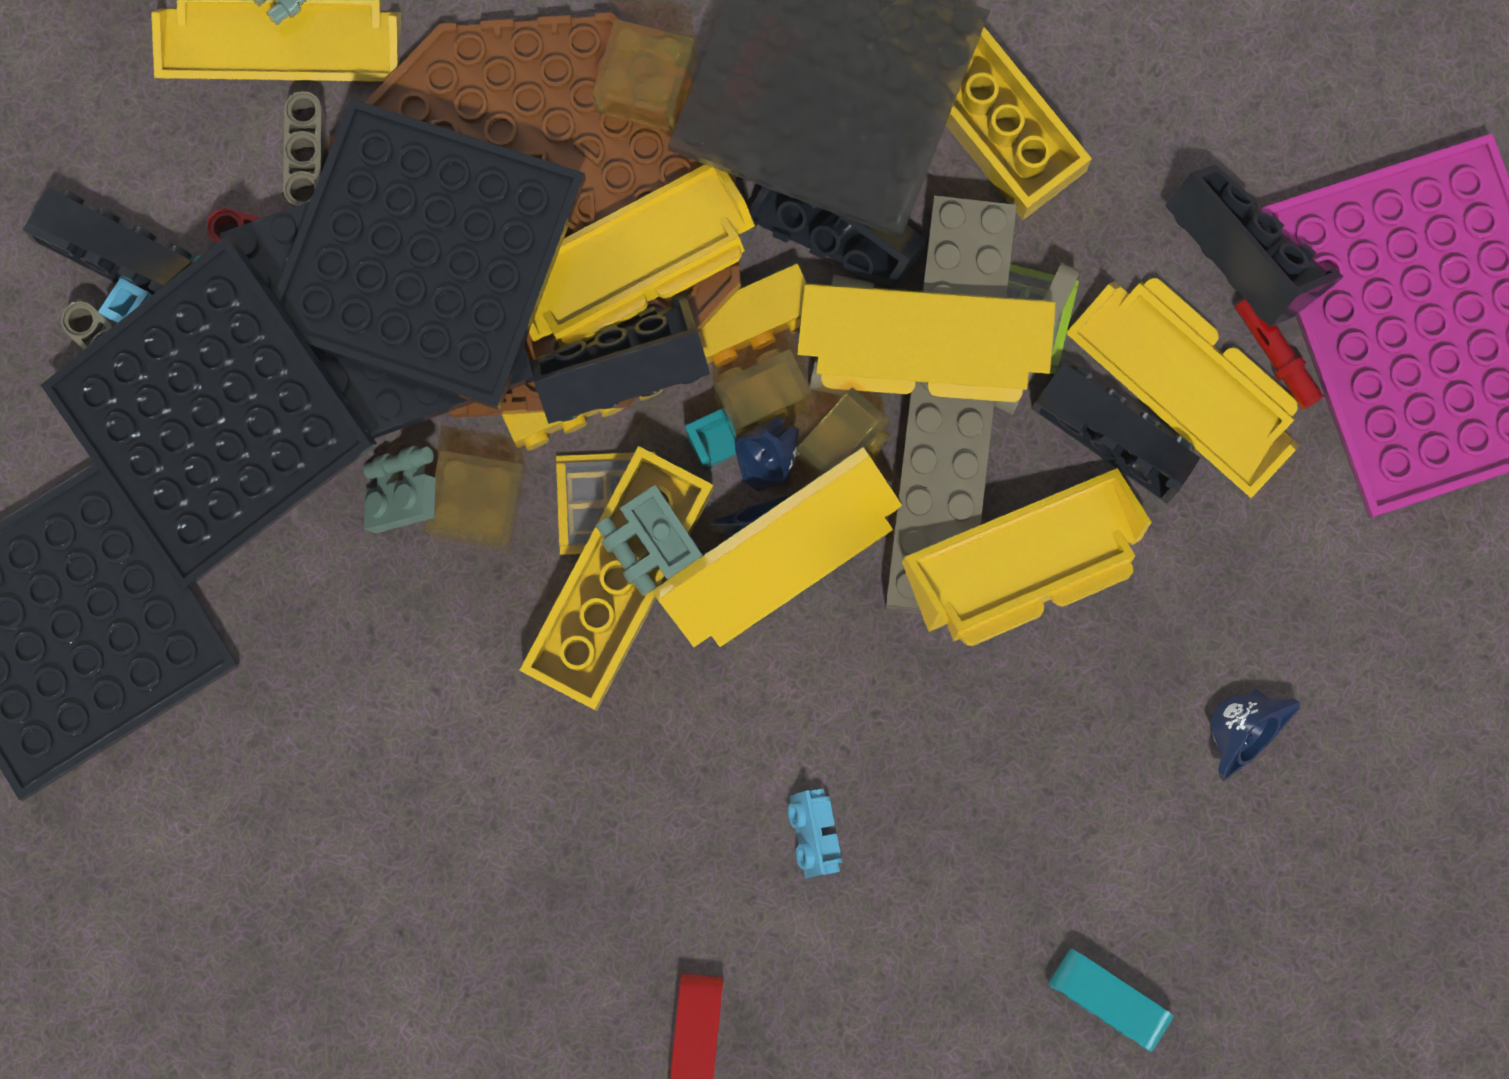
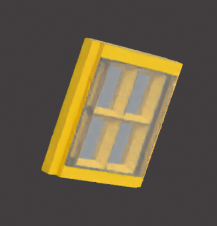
[556,452,656,555]

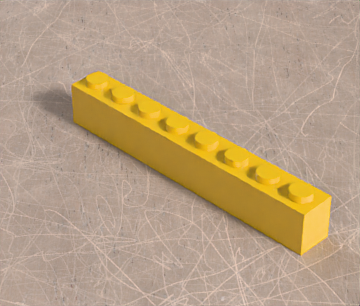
[502,264,806,451]

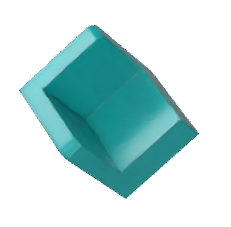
[685,409,736,471]

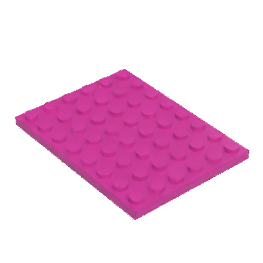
[1259,133,1509,519]

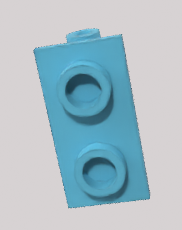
[788,789,843,879]

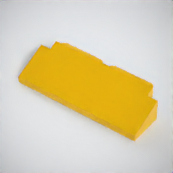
[151,0,401,82]
[529,158,755,348]
[1066,278,1300,498]
[797,283,1056,402]
[652,447,902,647]
[902,468,1151,646]

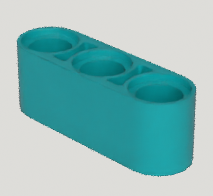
[1048,948,1174,1053]

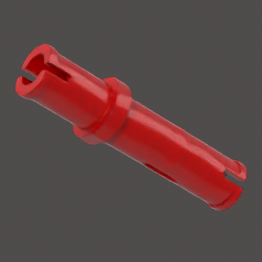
[1234,299,1324,410]

